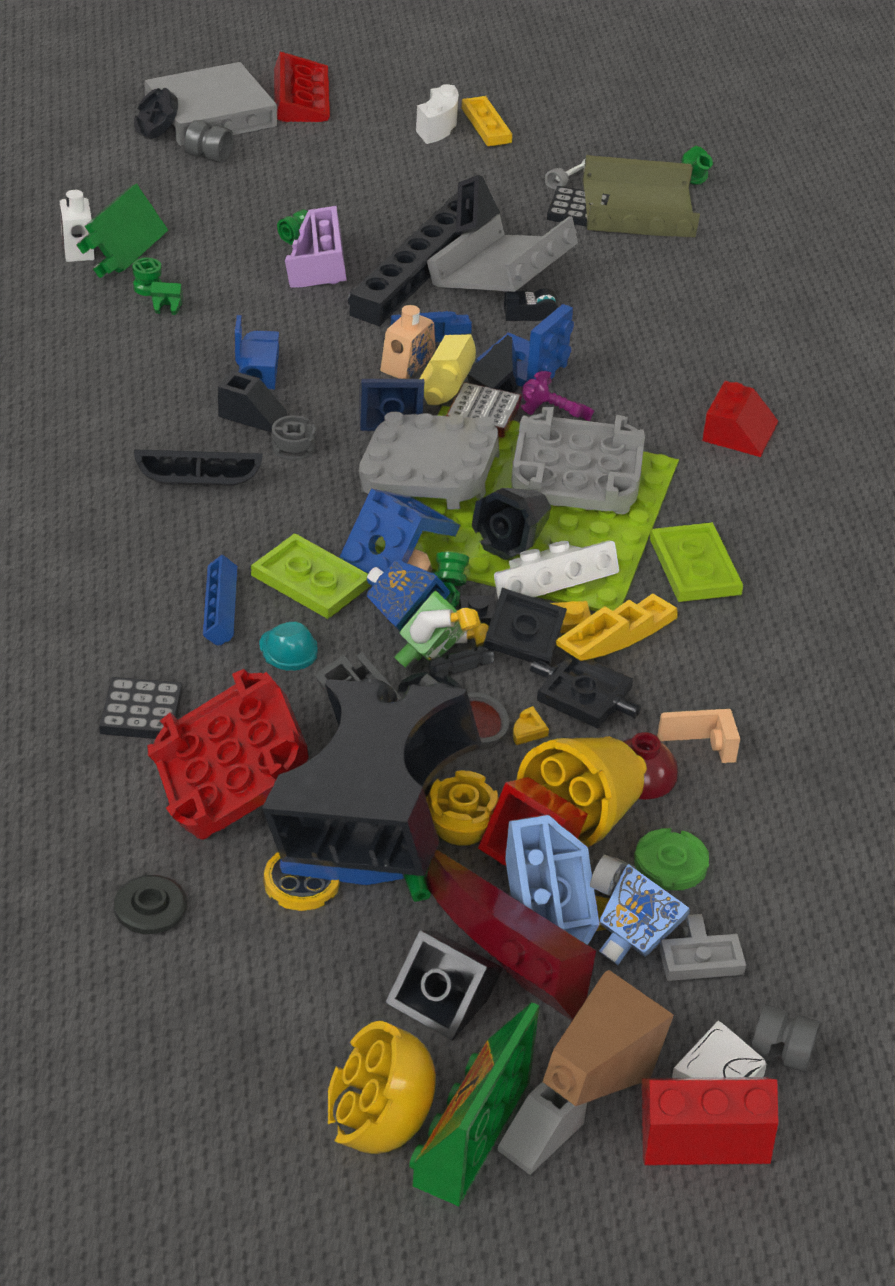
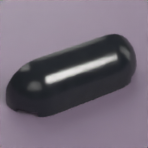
[134,449,263,486]

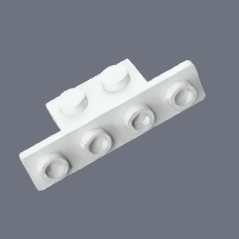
[494,540,619,598]

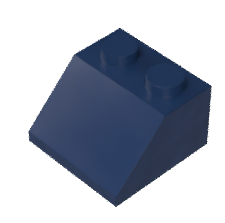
[359,379,424,431]

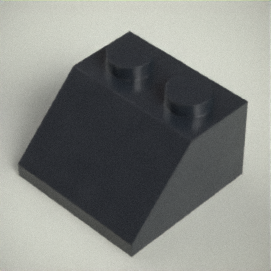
[385,930,503,1040]

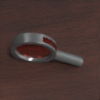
[419,674,509,750]

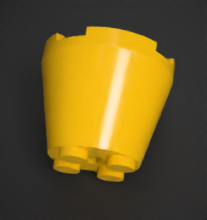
[517,736,647,847]

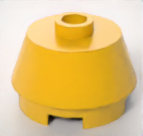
[426,770,499,846]

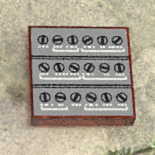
[446,382,522,438]

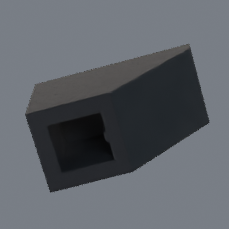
[467,335,518,393]
[218,370,287,433]

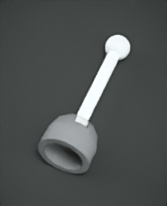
[545,159,585,190]

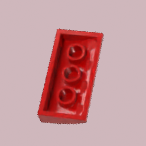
[274,51,330,122]

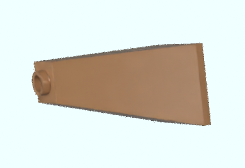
[543,970,674,1106]

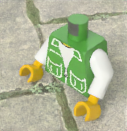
[394,590,489,671]

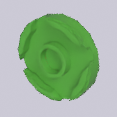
[634,828,709,890]

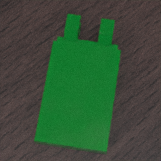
[76,183,168,278]

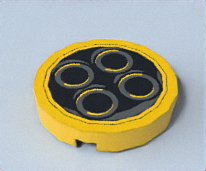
[263,852,340,911]

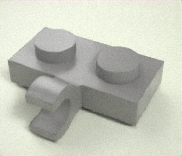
[659,914,746,981]

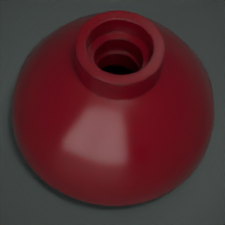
[623,732,678,800]

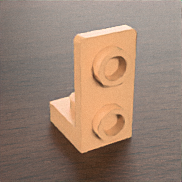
[657,709,740,763]

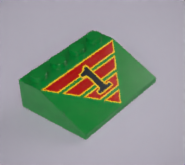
[409,1002,539,1207]

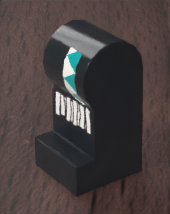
[504,288,558,321]

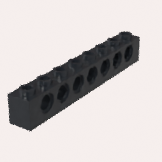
[348,192,461,327]

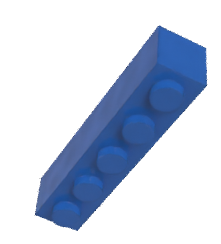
[203,554,237,645]

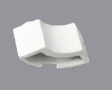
[416,84,459,144]

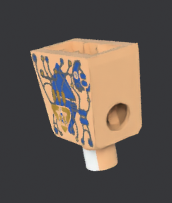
[380,305,436,379]

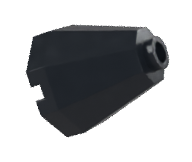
[471,488,551,560]

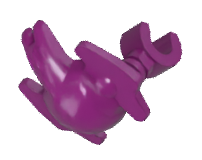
[521,371,595,421]

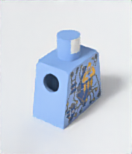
[599,864,690,965]

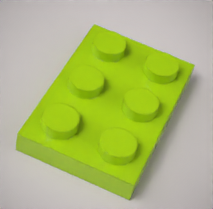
[650,522,743,602]
[251,533,371,619]

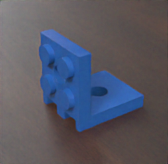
[476,304,574,387]
[339,488,460,574]

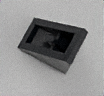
[456,175,500,235]

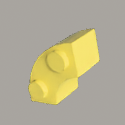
[420,334,476,405]

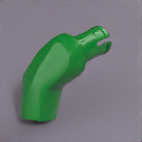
[681,145,713,185]

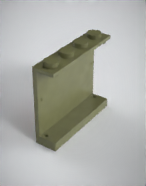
[582,155,700,237]

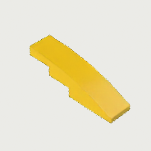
[556,593,678,661]

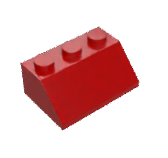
[642,1077,778,1165]

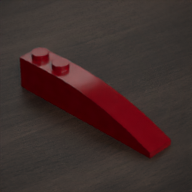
[427,850,596,1021]

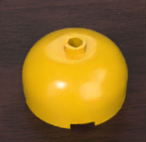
[328,1021,436,1154]

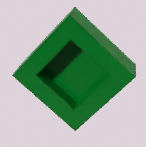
[151,282,183,315]

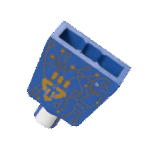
[367,560,451,632]

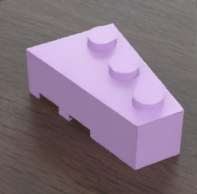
[285,206,347,287]

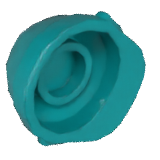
[259,622,318,671]

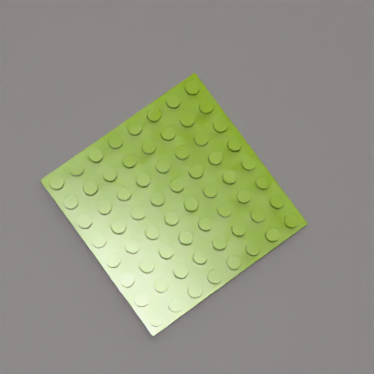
[375,405,679,612]

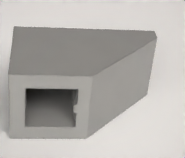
[498,1082,587,1175]

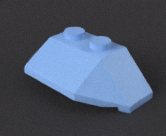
[505,815,600,945]

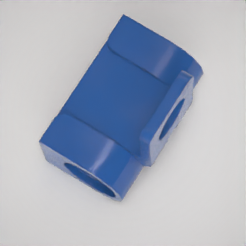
[235,315,279,389]

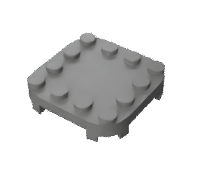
[511,407,645,514]
[359,412,499,509]

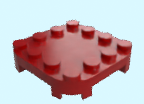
[147,669,309,840]

